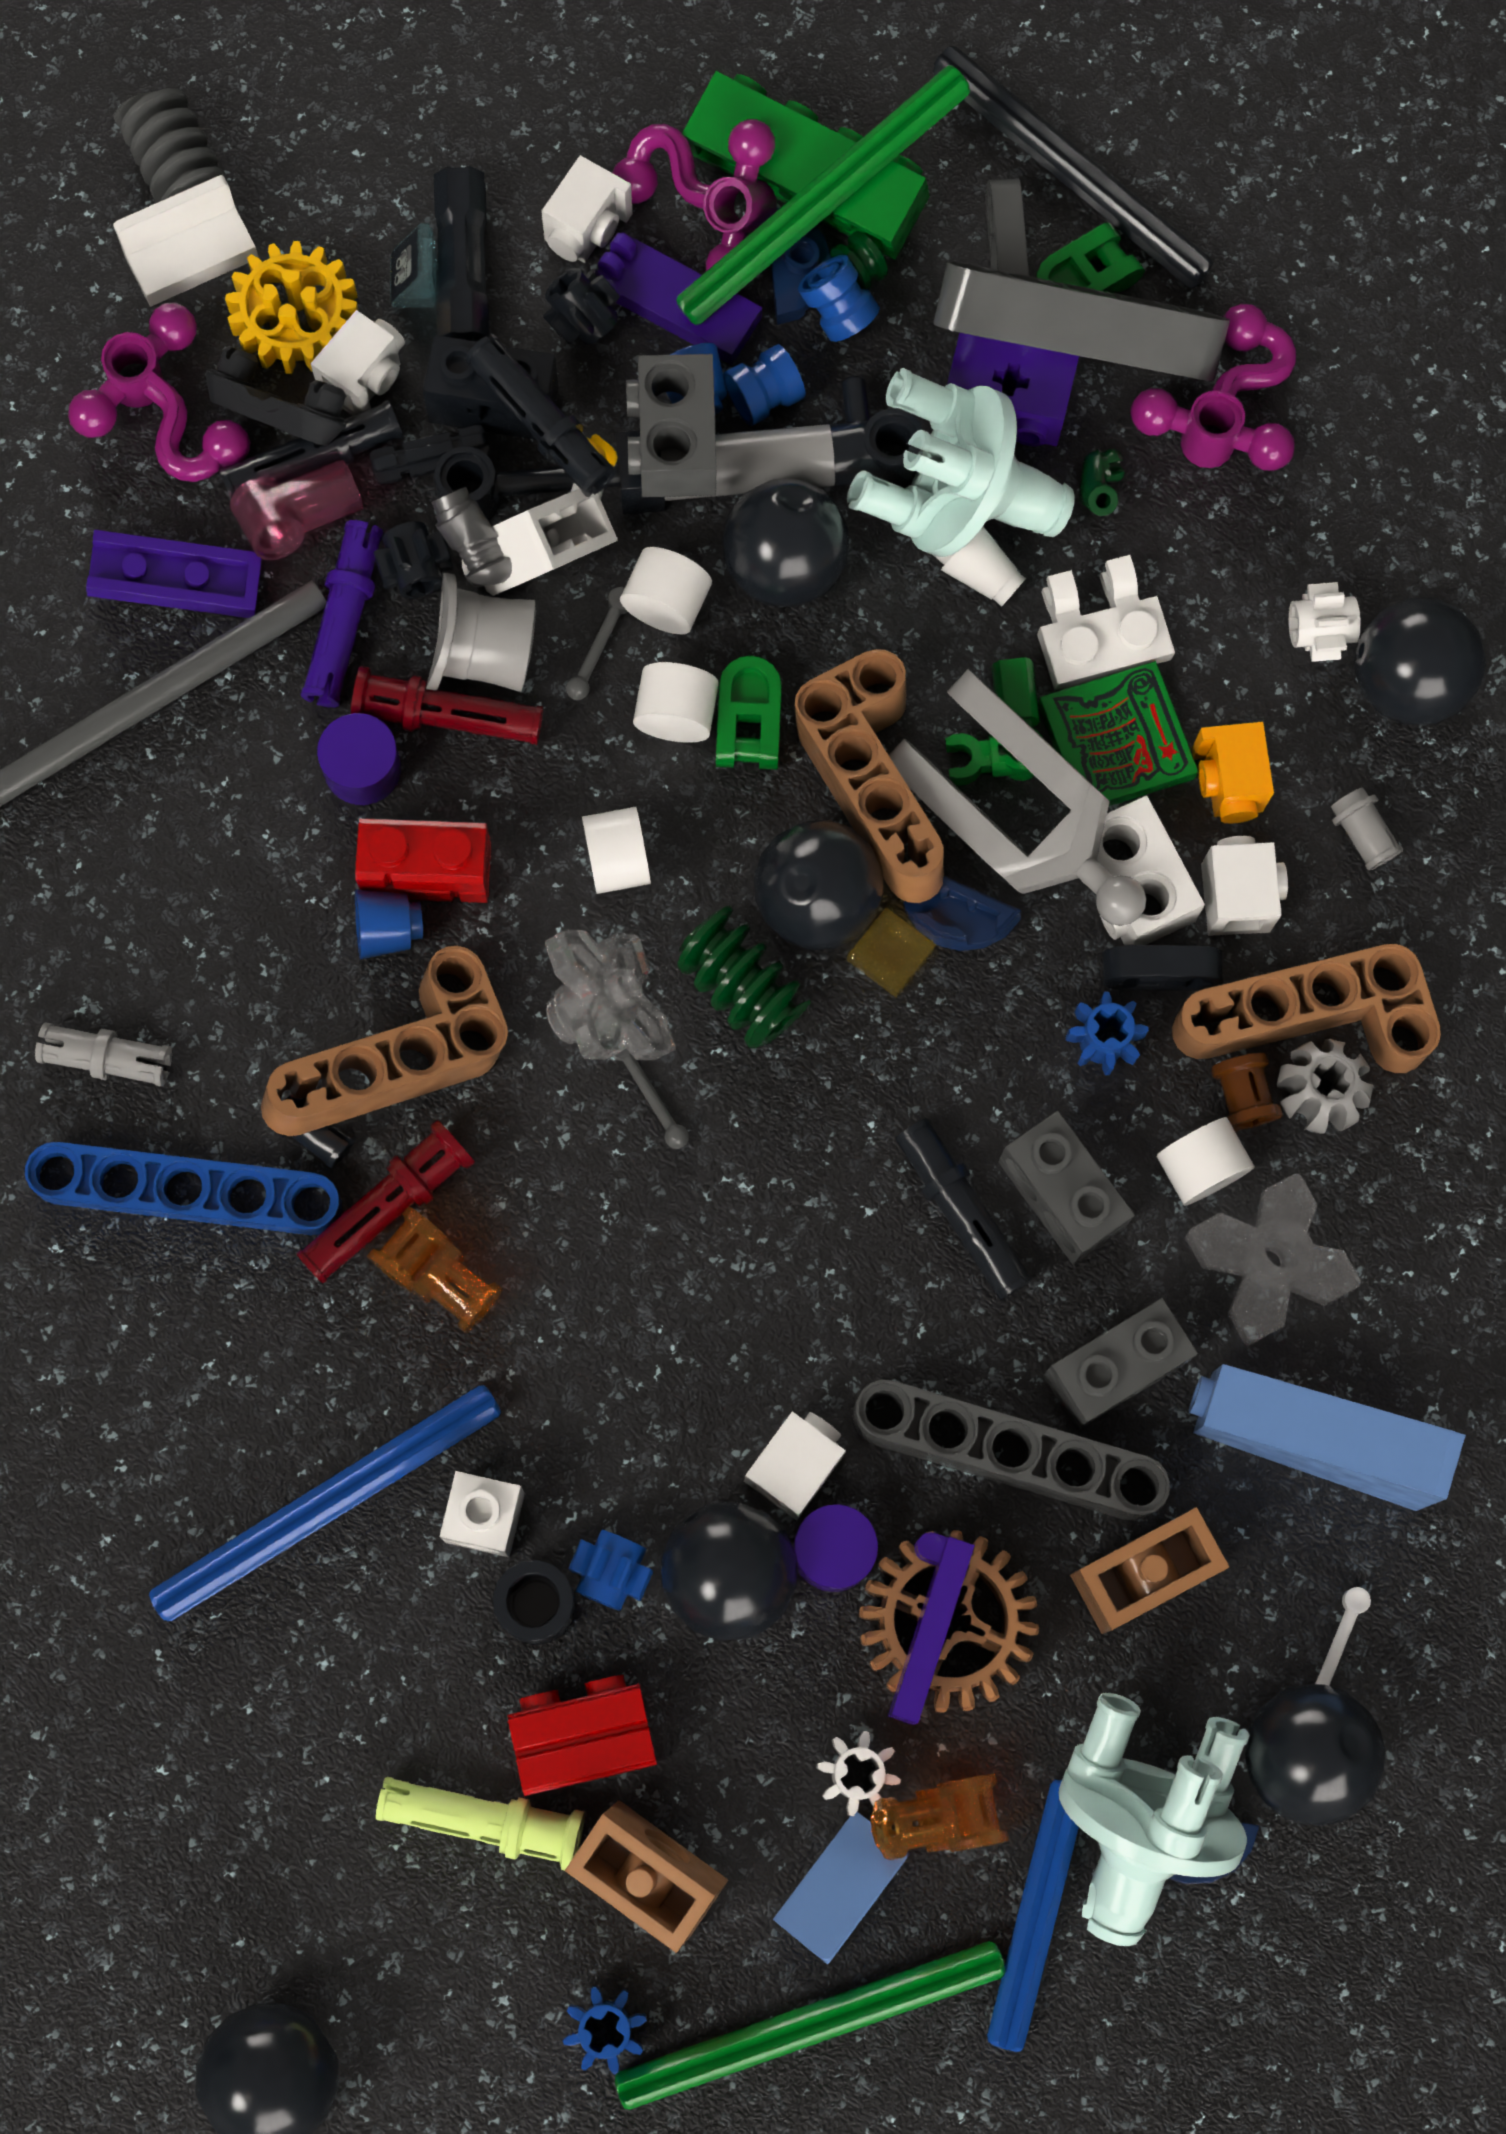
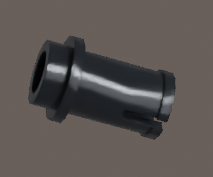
[277,1094,357,1169]

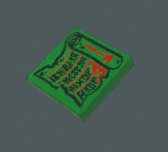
[1038,661,1198,806]

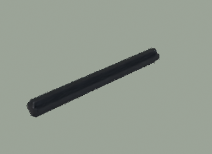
[933,46,1213,288]

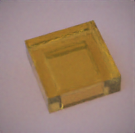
[847,908,936,998]

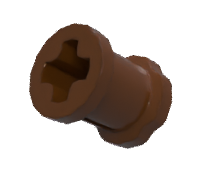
[1211,1053,1283,1131]

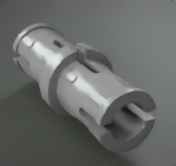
[35,1022,172,1087]

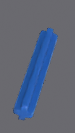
[987,1779,1079,2052]

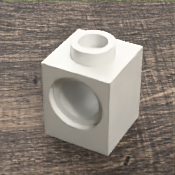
[744,1411,846,1521]
[439,1471,525,1557]

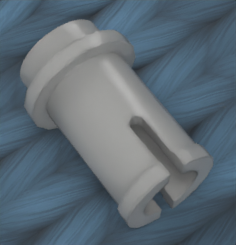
[1331,787,1403,871]

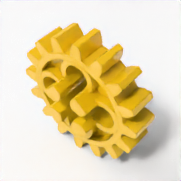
[225,241,359,374]

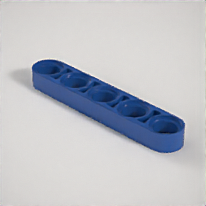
[25,1142,342,1235]

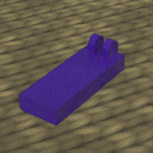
[598,232,762,365]
[86,530,262,618]
[888,1532,975,1725]

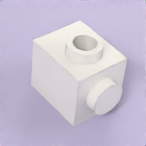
[1201,836,1288,936]

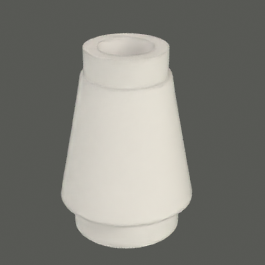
[933,526,1026,607]

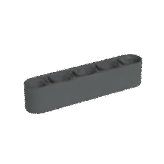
[933,261,1230,381]
[852,1380,1170,1521]

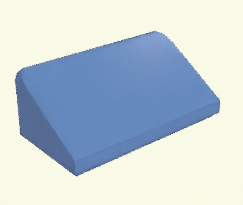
[773,1812,910,1964]

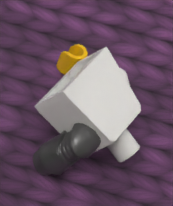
[432,434,618,596]

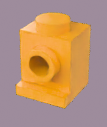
[1191,722,1274,824]

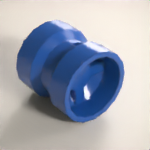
[797,255,880,342]
[723,344,806,427]

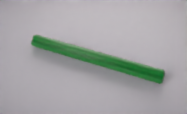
[676,65,970,325]
[615,1941,1005,2110]

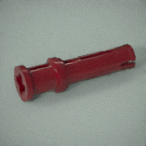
[351,666,544,745]
[296,1119,475,1284]

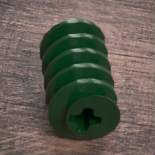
[677,905,811,1048]

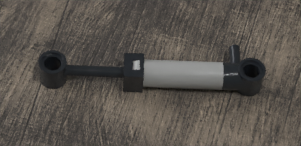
[434,376,923,521]

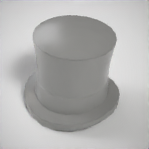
[426,573,536,692]

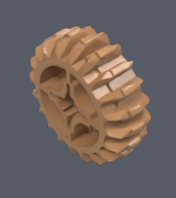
[859,1530,1039,1713]

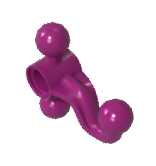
[612,119,777,271]
[68,302,251,482]
[1131,303,1296,471]

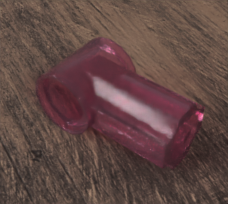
[230,460,364,560]

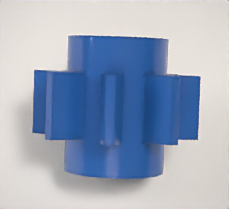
[1066,992,1149,1076]
[568,1530,653,1611]
[563,1985,647,2075]

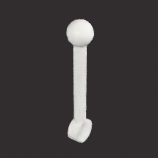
[1315,1587,1371,1686]

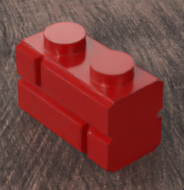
[355,818,491,903]
[507,1674,657,1796]

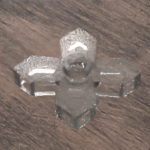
[545,929,676,1060]
[1185,1174,1361,1345]

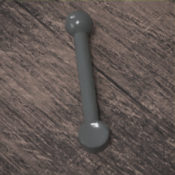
[565,587,628,701]
[609,1034,689,1149]

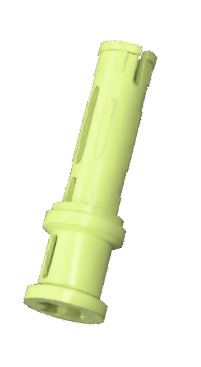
[376,1777,585,1871]

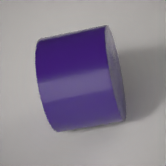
[317,713,401,805]
[793,1504,878,1592]

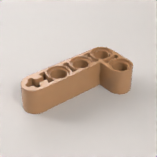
[795,649,944,903]
[1172,944,1441,1074]
[261,946,508,1136]

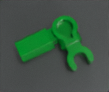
[945,657,1043,785]

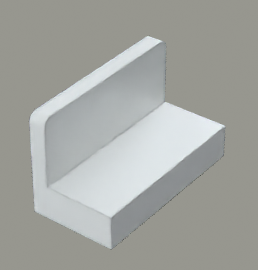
[113,175,259,307]

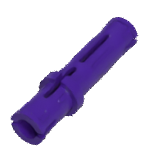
[300,520,384,708]

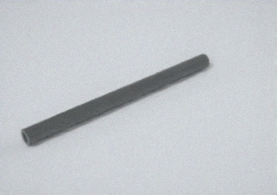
[0,580,326,807]

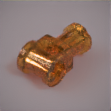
[366,1207,503,1333]
[871,1773,1009,1861]

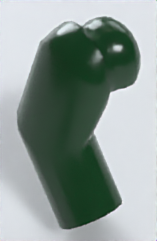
[1078,449,1125,516]

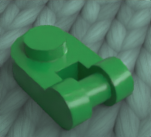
[1036,223,1145,293]
[716,656,781,770]

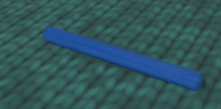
[149,1385,501,1621]

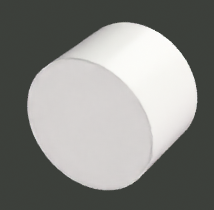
[620,547,712,634]
[633,662,719,742]
[582,807,651,894]
[1156,1117,1255,1206]

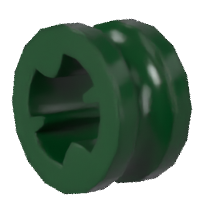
[831,231,888,290]

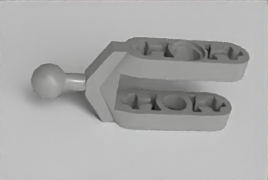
[889,669,1146,926]

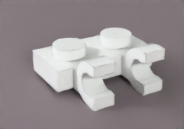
[1037,555,1175,691]

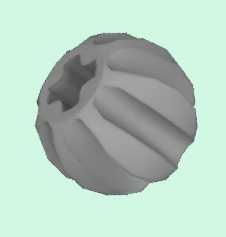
[1277,1039,1373,1134]

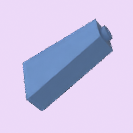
[1189,1364,1466,1511]

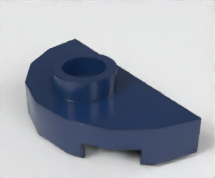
[770,208,831,325]
[904,860,1021,951]

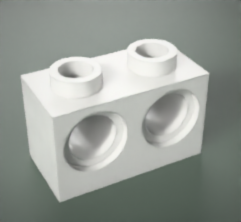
[1097,795,1205,946]

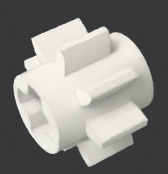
[1289,582,1360,662]
[816,1731,901,1816]

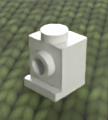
[542,155,632,263]
[311,310,405,416]

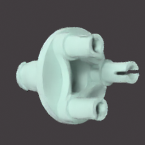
[847,368,1075,557]
[1059,1693,1250,1946]

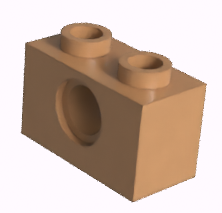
[1070,1507,1229,1634]
[565,1800,728,1953]

